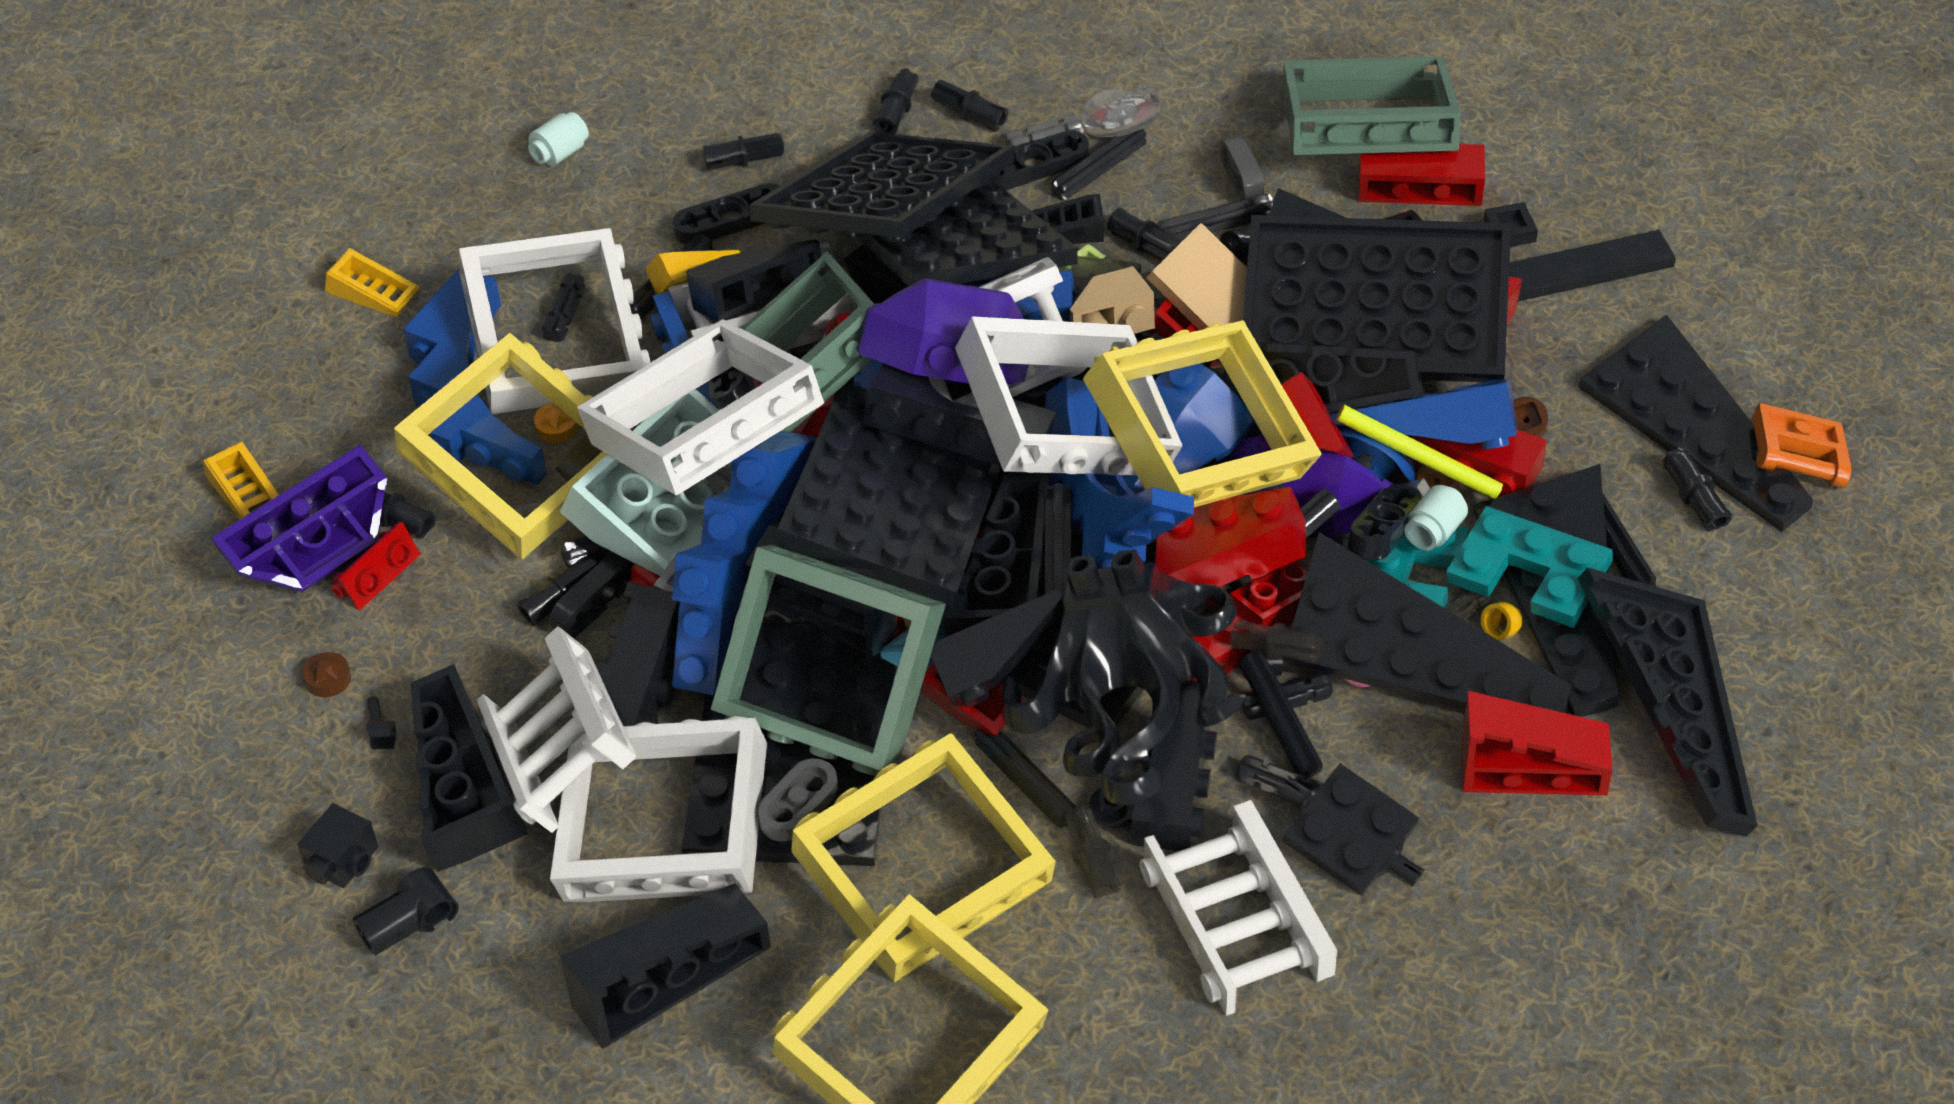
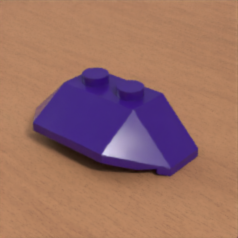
[856,278,1029,385]
[1217,436,1393,539]
[211,444,387,592]

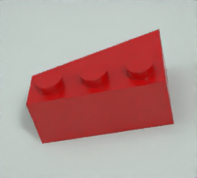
[1155,487,1306,589]
[1460,691,1613,796]

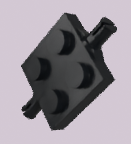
[1277,763,1425,896]

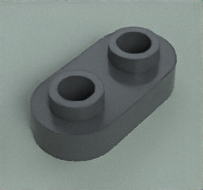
[758,758,838,841]

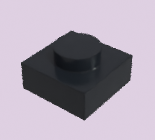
[1483,202,1538,247]

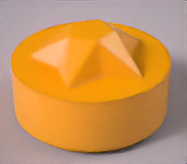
[534,403,579,443]

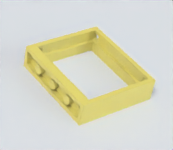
[1083,320,1322,507]
[394,333,631,560]
[792,733,1056,982]
[772,894,1049,1104]

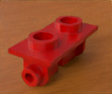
[330,521,421,611]

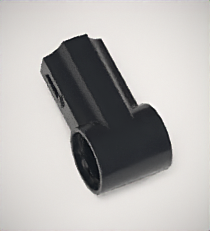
[352,867,459,956]

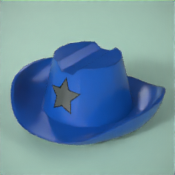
[1337,425,1416,481]

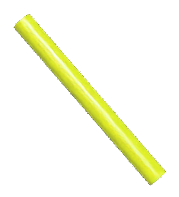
[1336,405,1503,500]

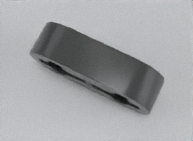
[1220,135,1264,200]

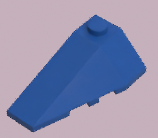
[1122,363,1257,491]
[1330,377,1518,449]

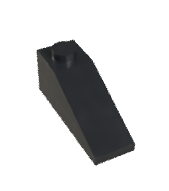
[686,239,825,322]
[931,589,1064,707]

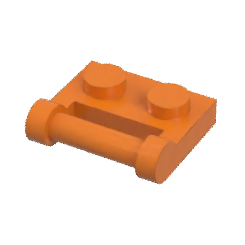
[1752,403,1852,488]

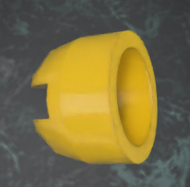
[1481,602,1522,640]

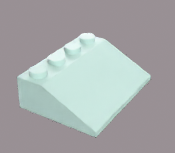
[559,389,732,576]

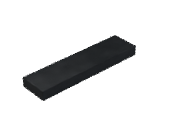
[1509,229,1676,302]

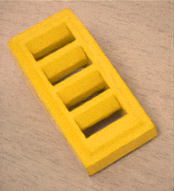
[325,248,420,317]
[646,250,741,294]
[203,442,279,519]

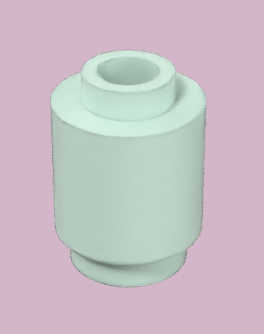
[528,112,589,167]
[1404,485,1468,551]

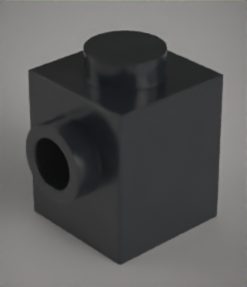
[297,803,379,889]

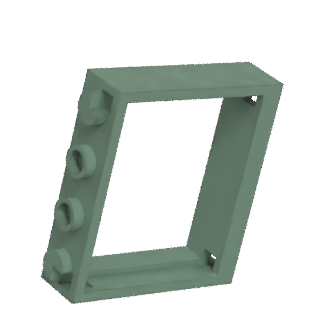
[1283,56,1461,155]
[741,251,874,432]
[711,545,946,775]

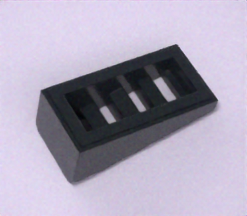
[1032,194,1104,244]

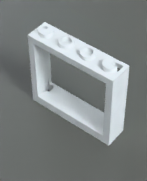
[459,228,650,414]
[955,317,1182,475]
[577,319,824,496]
[550,716,767,902]

